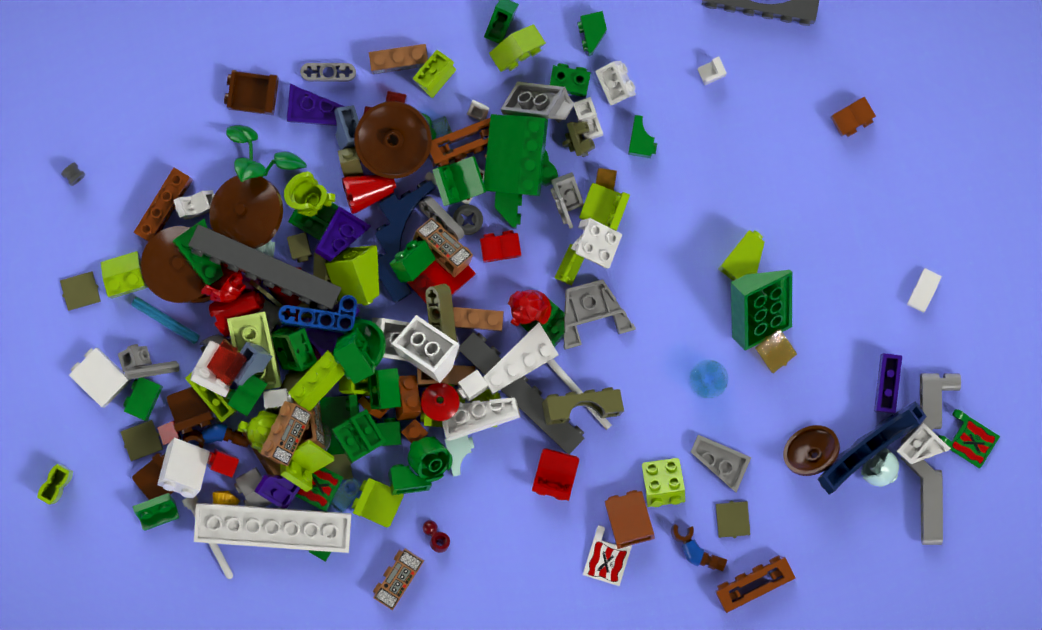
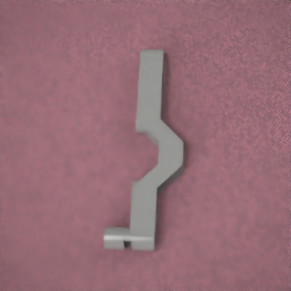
[901,373,961,545]

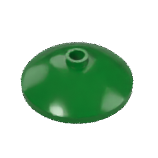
[332,319,386,367]

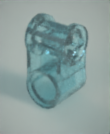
[330,478,361,513]

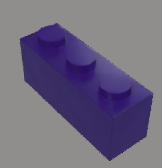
[874,353,902,414]

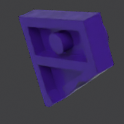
[254,475,300,509]

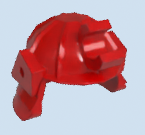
[201,264,246,303]
[508,290,551,326]

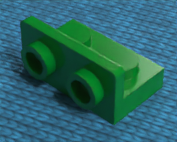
[132,493,179,531]

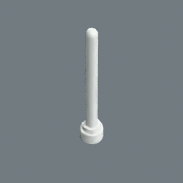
[182,496,233,579]

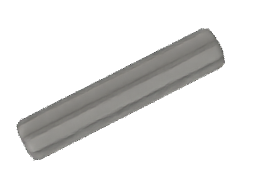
[124,361,179,380]

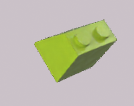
[718,230,765,281]
[325,245,379,306]

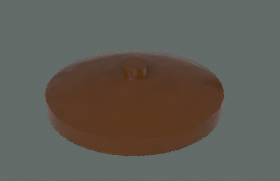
[354,101,432,179]
[209,176,283,249]
[141,226,205,303]

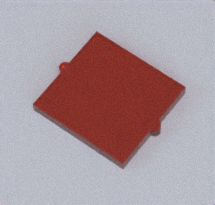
[207,339,247,386]

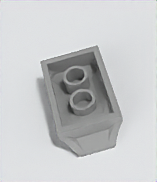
[500,81,574,120]

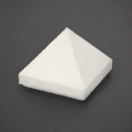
[467,100,490,121]

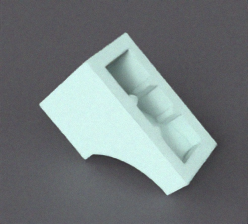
[445,435,475,477]

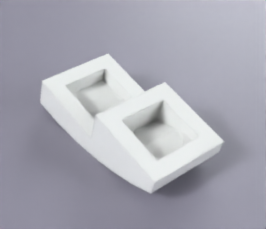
[574,97,603,140]
[907,268,942,313]

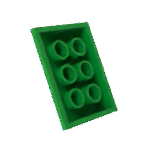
[484,114,548,196]
[731,270,793,351]

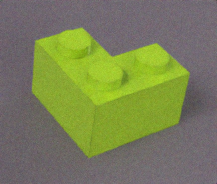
[489,24,546,72]

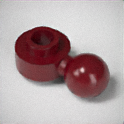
[422,520,450,553]

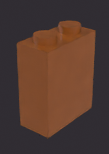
[605,490,655,549]

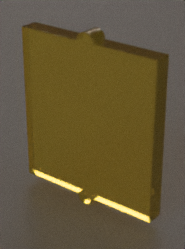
[755,328,797,373]

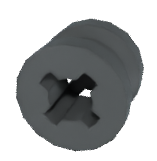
[61,162,85,186]

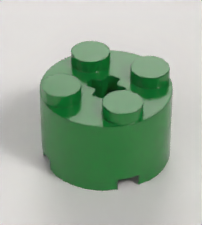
[407,436,453,482]

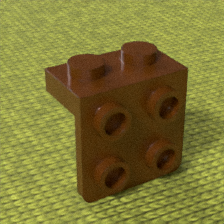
[167,387,215,435]
[132,453,174,500]

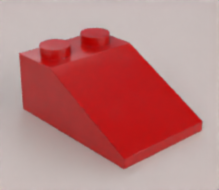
[408,261,476,303]

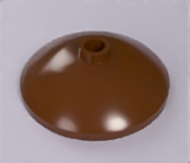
[783,425,840,476]

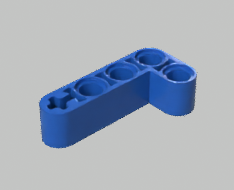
[278,295,357,334]

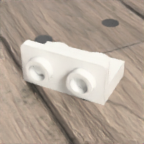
[595,61,636,106]

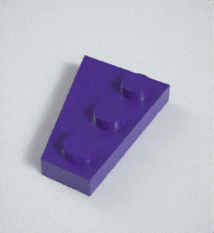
[287,83,345,126]
[314,206,371,262]

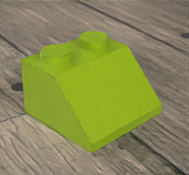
[101,251,148,299]

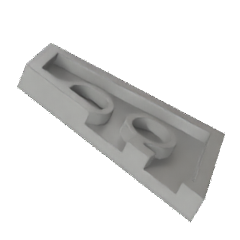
[690,435,751,493]

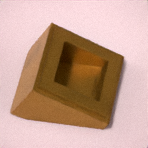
[596,168,617,191]

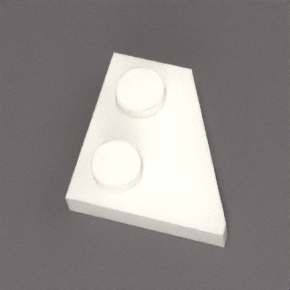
[896,423,951,464]

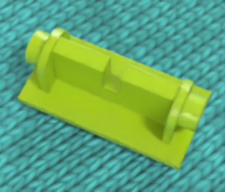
[554,243,584,286]

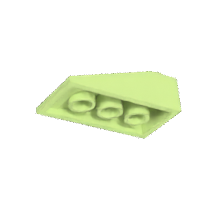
[227,311,282,390]

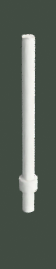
[547,359,612,430]

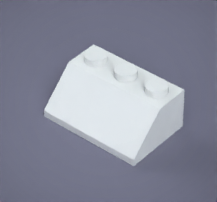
[392,315,460,383]

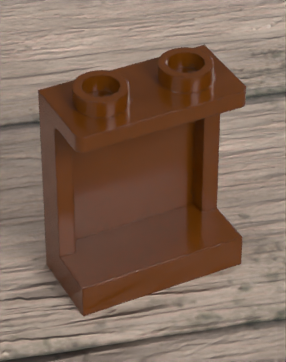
[224,70,279,116]

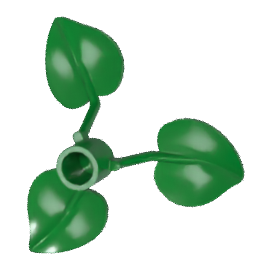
[226,125,307,182]

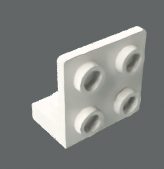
[576,218,622,269]
[190,341,238,397]

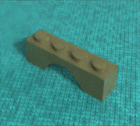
[542,387,624,425]

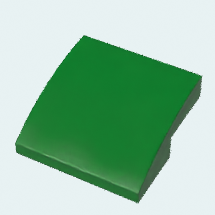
[288,202,339,241]
[520,300,564,347]
[331,409,386,464]

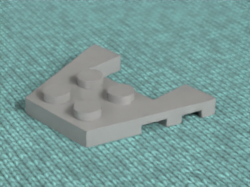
[563,279,636,350]

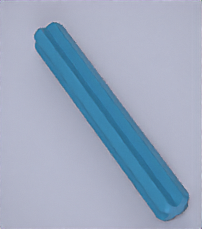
[131,297,200,344]

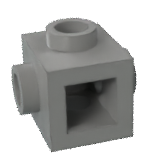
[118,344,152,372]

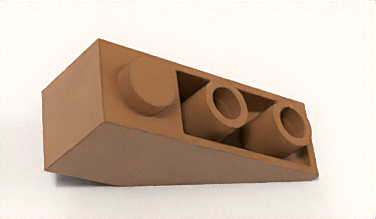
[417,365,475,387]

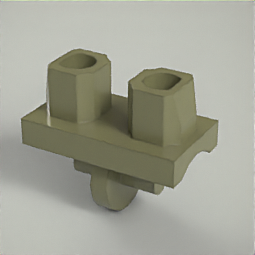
[562,122,595,157]

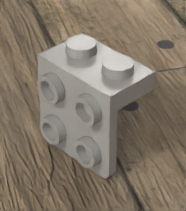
[550,172,584,229]

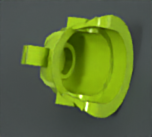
[284,171,335,217]
[237,411,278,453]

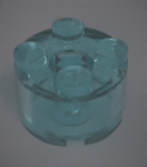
[688,360,729,399]

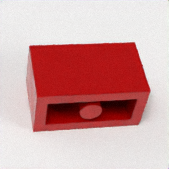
[207,449,239,478]

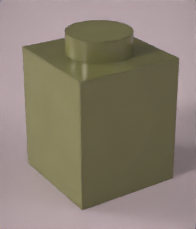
[338,146,364,177]
[287,232,312,263]

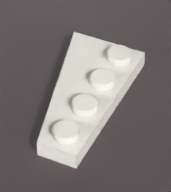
[483,323,559,394]
[442,398,521,441]

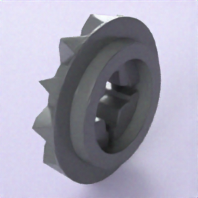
[453,204,483,235]

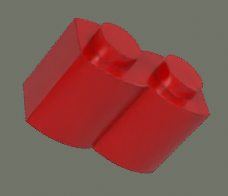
[480,230,522,263]

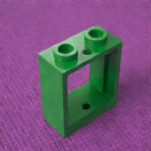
[271,326,317,371]

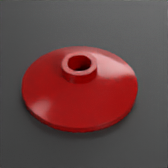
[421,383,460,421]

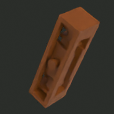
[429,118,490,167]
[133,167,193,242]
[715,555,796,613]

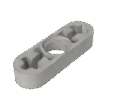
[300,63,356,82]
[419,196,464,241]

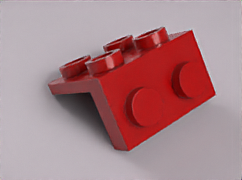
[532,448,579,501]

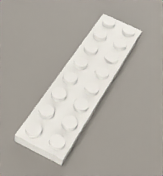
[194,502,352,553]

